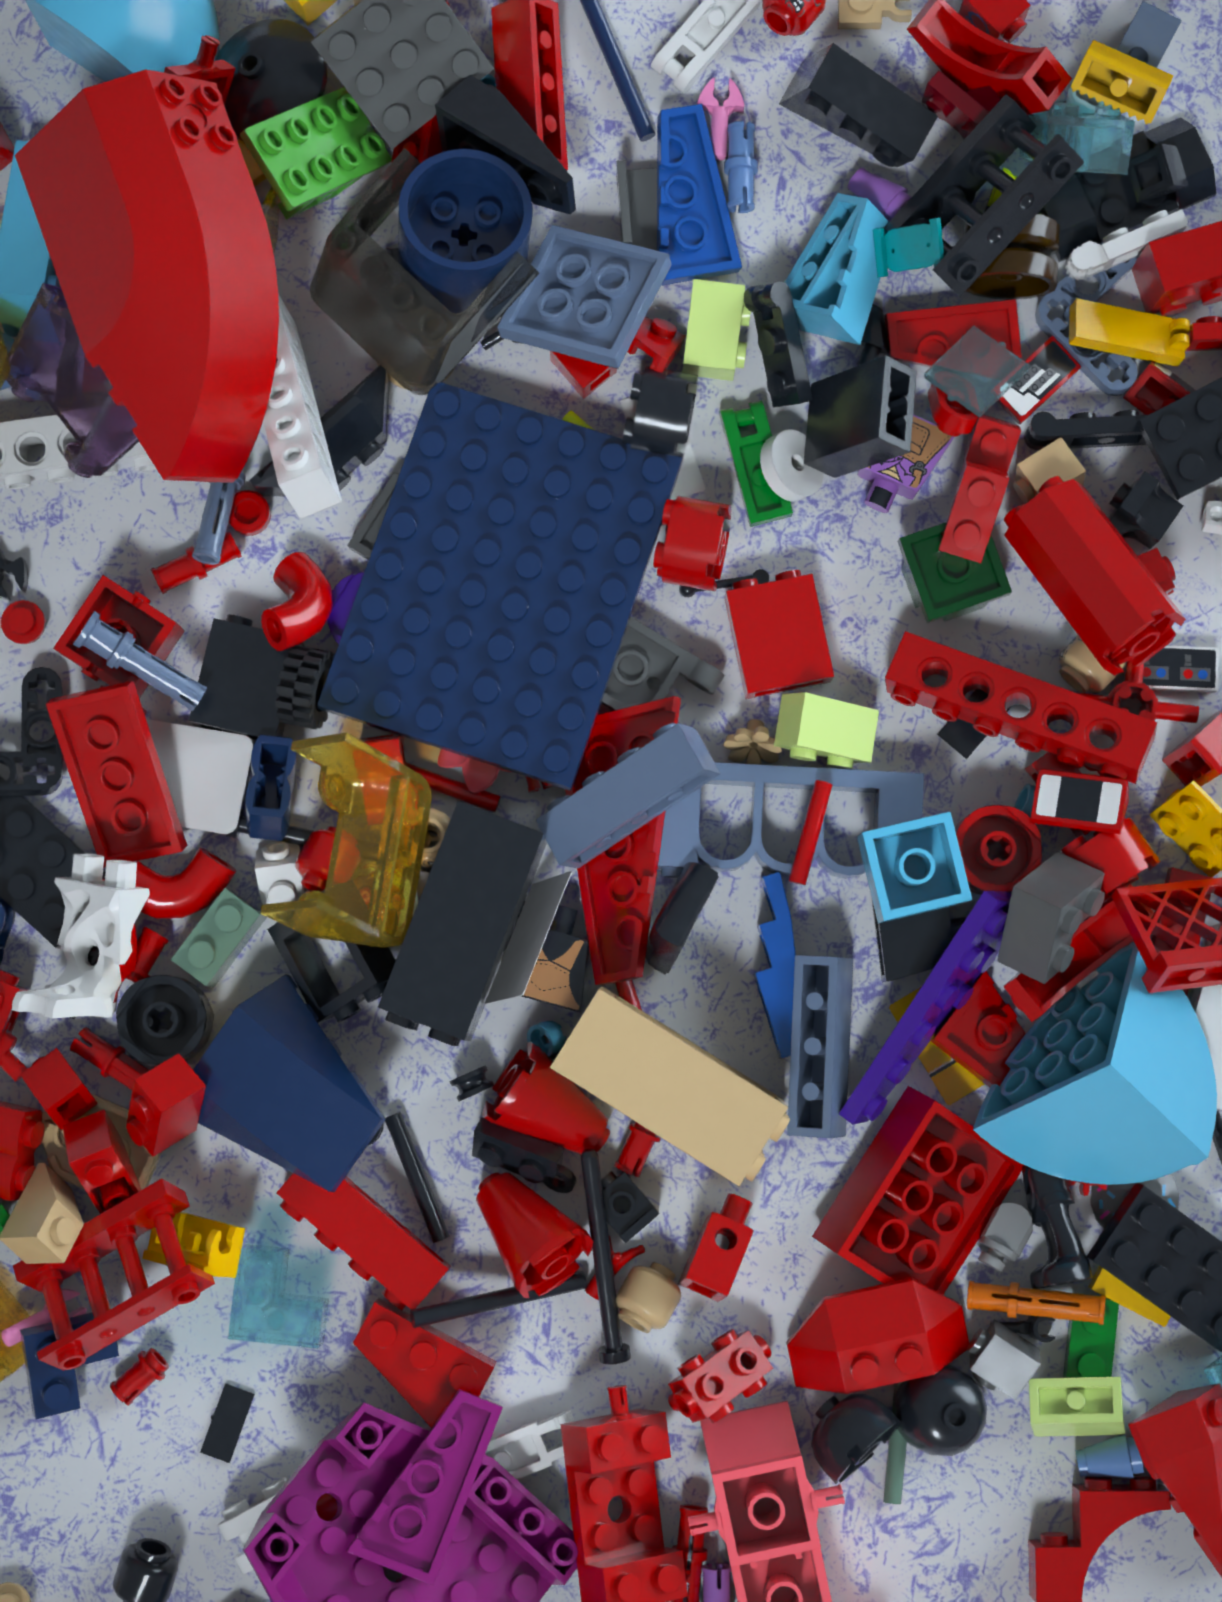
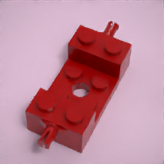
[560,1385,688,1602]

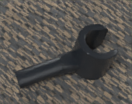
[990,1316,1056,1343]

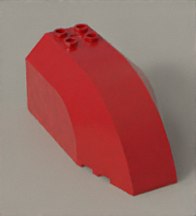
[15,69,279,483]

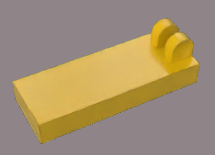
[1069,298,1190,367]

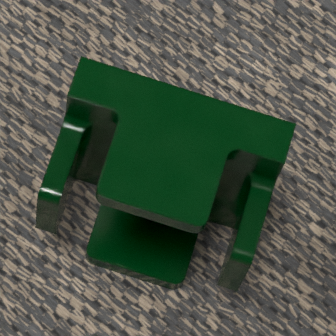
[897,522,1012,623]

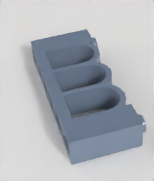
[658,762,924,879]

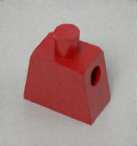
[1162,709,1222,787]
[678,1193,754,1302]

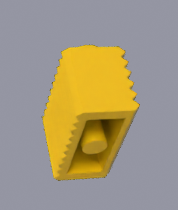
[1071,40,1173,125]

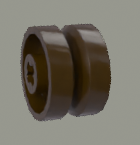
[963,214,1060,300]

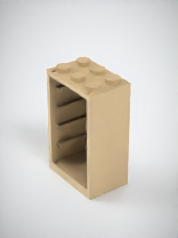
[550,986,790,1186]

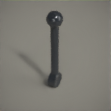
[679,569,769,598]

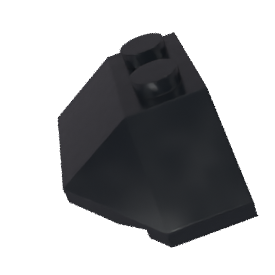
[250,364,390,497]

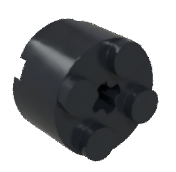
[622,366,698,458]
[116,975,214,1065]

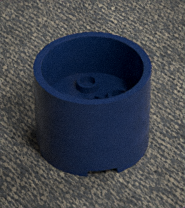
[398,149,533,318]

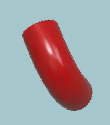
[261,552,333,651]
[136,847,237,919]

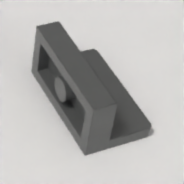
[616,160,657,251]

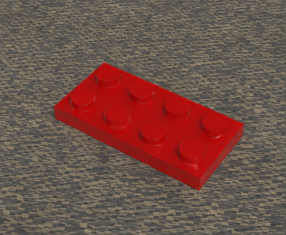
[46,681,188,868]

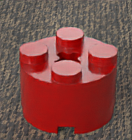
[653,496,732,592]
[955,805,1042,895]
[1061,817,1161,902]

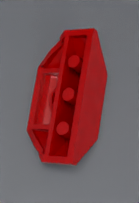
[786,1277,969,1394]

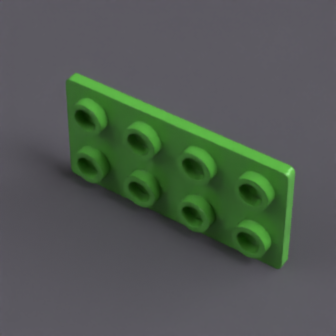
[240,87,392,220]

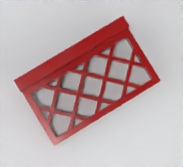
[1111,878,1222,993]

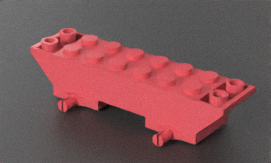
[687,1401,845,1602]

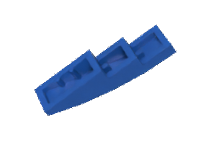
[753,872,796,1059]

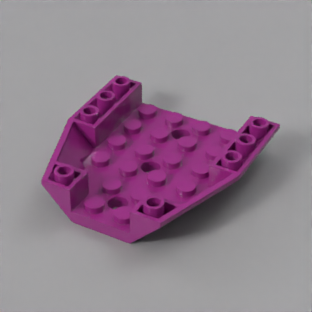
[243,1403,578,1602]

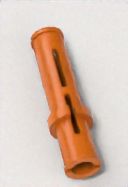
[967,1281,1106,1325]

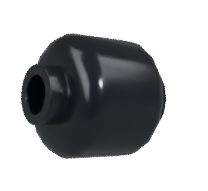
[113,1538,178,1602]

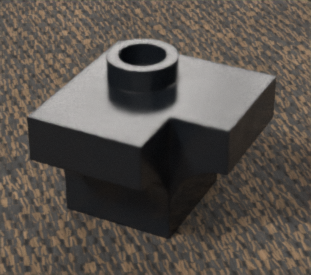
[1109,471,1184,549]

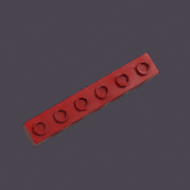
[885,631,1158,784]

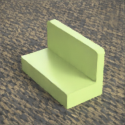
[1029,1377,1125,1437]

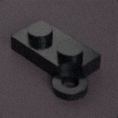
[472,1117,577,1193]

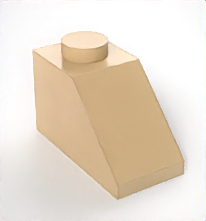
[0,1163,84,1264]

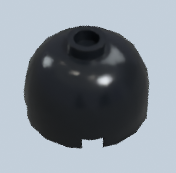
[894,1364,987,1456]
[811,1394,902,1484]

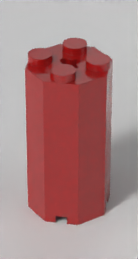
[1004,476,1186,675]

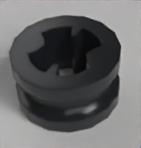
[449,1065,495,1102]

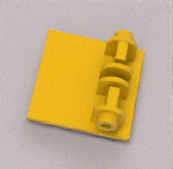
[1149,780,1222,877]

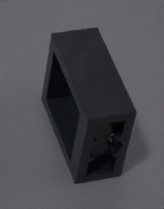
[267,880,396,1023]

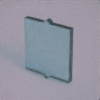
[924,326,1030,417]

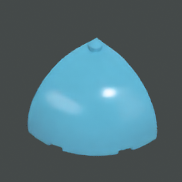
[25,0,220,82]
[973,942,1217,1185]

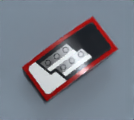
[990,335,1081,425]

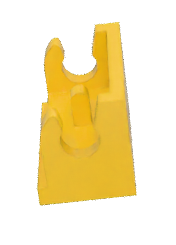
[142,1212,245,1278]

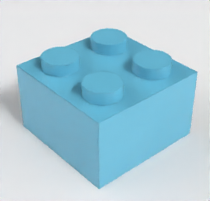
[857,812,972,924]

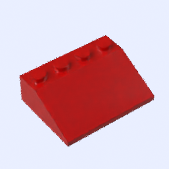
[812,1086,1025,1295]

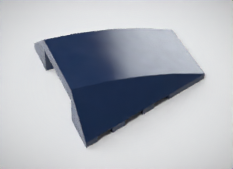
[193,974,386,1192]

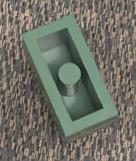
[171,888,267,988]

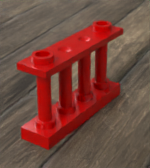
[13,1178,215,1371]

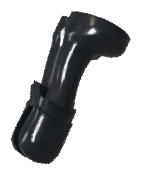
[1022,1166,1093,1289]

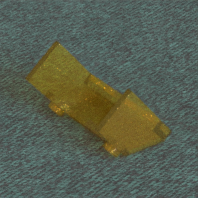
[260,732,432,947]

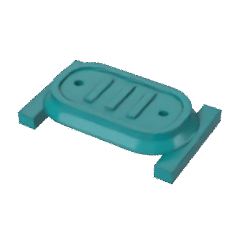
[873,218,944,278]

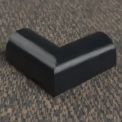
[645,862,719,975]

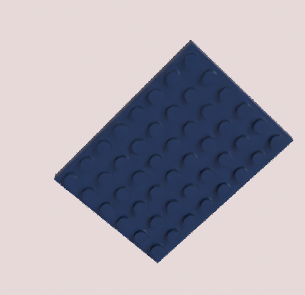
[317,380,683,791]

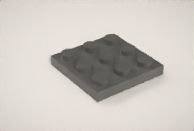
[310,0,494,149]

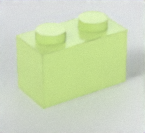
[682,279,751,381]
[774,692,879,770]

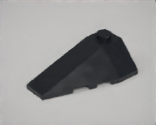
[435,75,576,215]

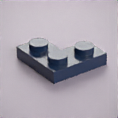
[20,1312,119,1419]

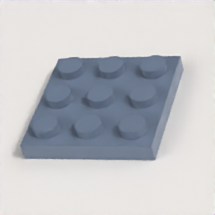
[497,225,672,369]

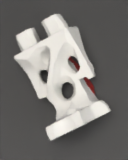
[12,853,150,1018]

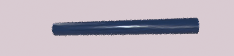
[580,0,656,142]

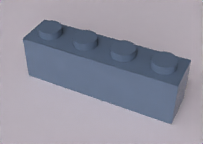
[536,723,721,869]
[787,955,853,1138]

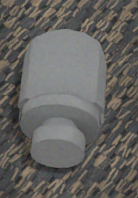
[978,1202,1033,1272]

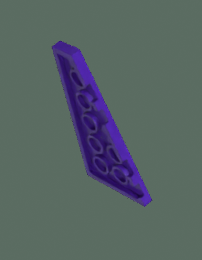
[839,891,1012,1125]

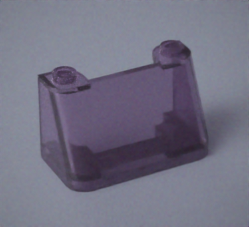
[1,283,139,478]

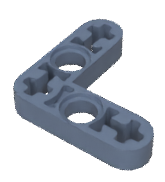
[1035,242,1139,396]

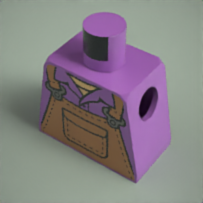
[857,415,954,513]

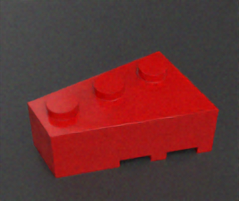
[353,1298,497,1428]

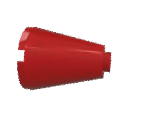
[482,1042,610,1154]
[476,1172,594,1298]

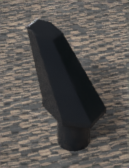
[857,304,889,365]

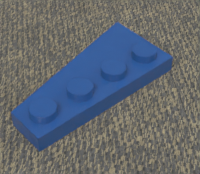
[657,104,742,286]

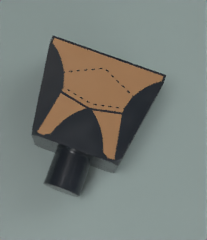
[521,905,588,1013]

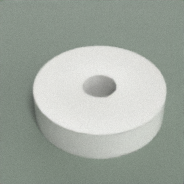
[760,429,824,502]

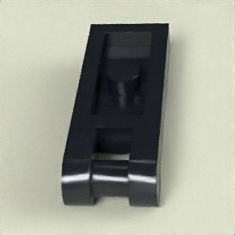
[744,281,813,408]
[1024,410,1148,450]

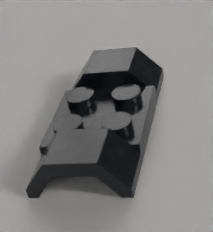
[1041,117,1217,262]

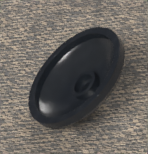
[215,19,328,141]

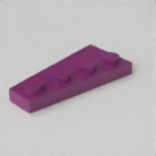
[346,1389,503,1586]

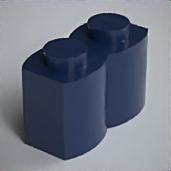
[245,735,296,841]

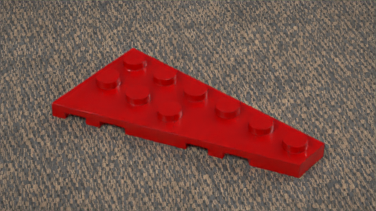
[565,696,681,986]

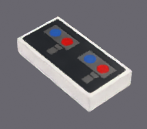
[1143,646,1219,693]

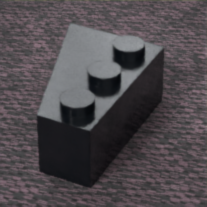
[779,43,938,167]

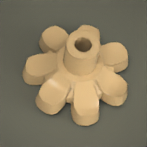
[724,719,782,765]

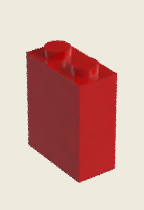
[724,570,834,700]

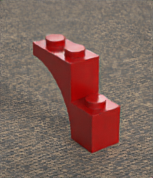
[907,0,1072,115]
[938,413,1021,563]
[1003,883,1154,1022]
[1028,1476,1171,1602]

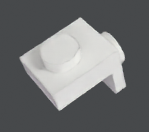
[254,842,308,915]

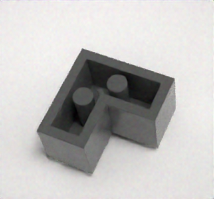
[997,851,1105,984]

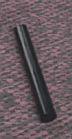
[385,1112,450,1243]

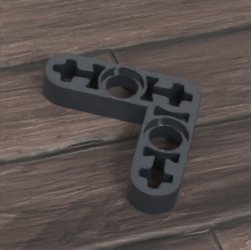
[0,667,63,796]

